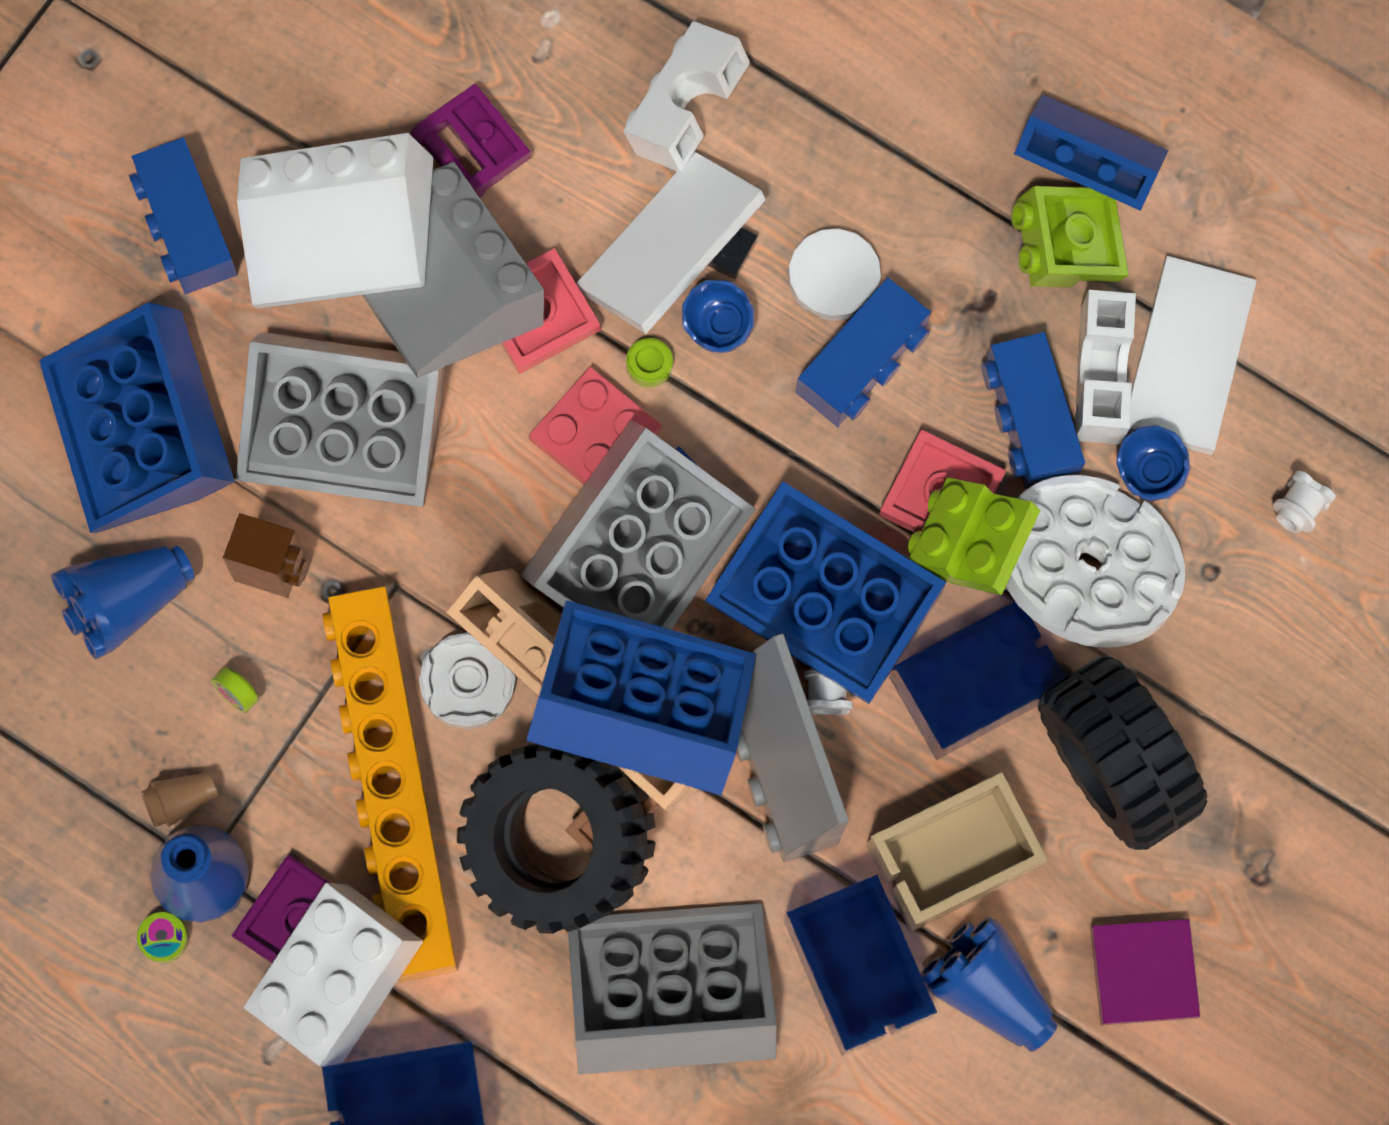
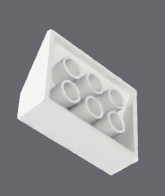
[237,133,433,309]

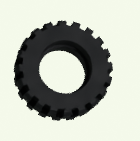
[1038,657,1208,850]
[457,743,656,934]

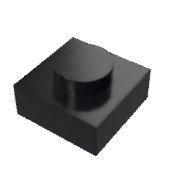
[707,227,758,280]

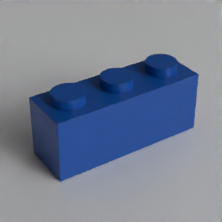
[1014,94,1169,211]
[129,137,237,295]
[795,277,931,427]
[981,332,1085,489]

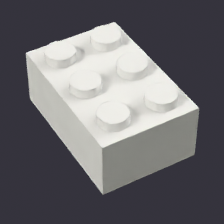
[243,883,424,1067]

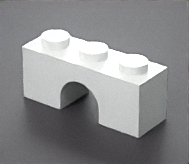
[623,21,750,173]
[1075,290,1136,445]

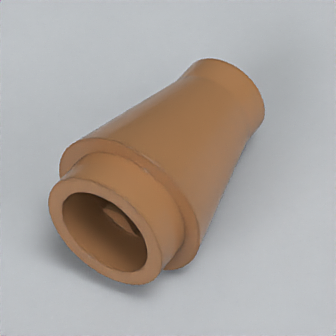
[141,771,218,827]

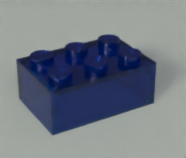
[889,602,1066,760]
[783,875,937,1057]
[322,1041,486,1125]

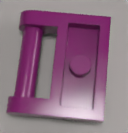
[410,83,531,198]

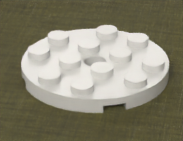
[1006,475,1185,648]

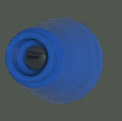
[51,545,194,660]
[150,824,249,923]
[920,917,1058,1052]

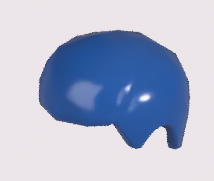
[682,280,755,353]
[1116,425,1191,501]

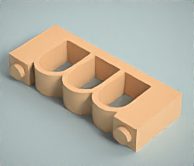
[446,568,698,810]

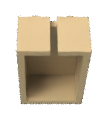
[867,772,1048,932]

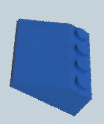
[39,302,235,533]
[705,481,946,704]
[526,600,756,796]

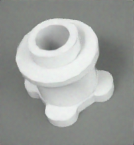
[1273,470,1336,533]
[804,670,853,715]

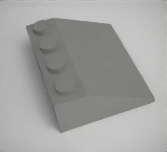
[362,162,544,378]
[236,332,445,507]
[520,420,756,630]
[736,633,849,863]
[568,903,777,1075]

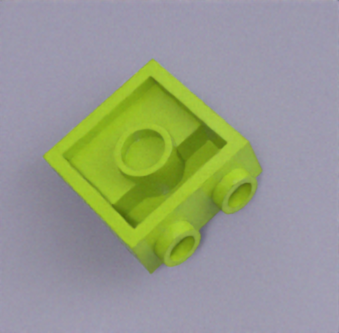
[1011,186,1129,287]
[908,477,1041,595]

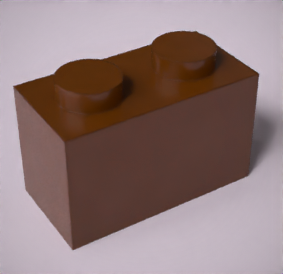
[223,513,308,598]

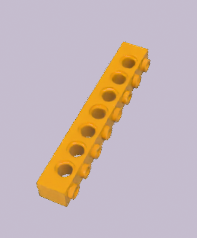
[322,586,458,983]

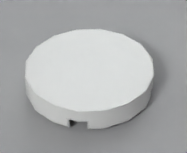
[788,229,881,321]
[419,632,516,730]

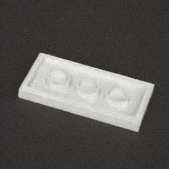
[576,152,766,334]
[1128,256,1257,455]

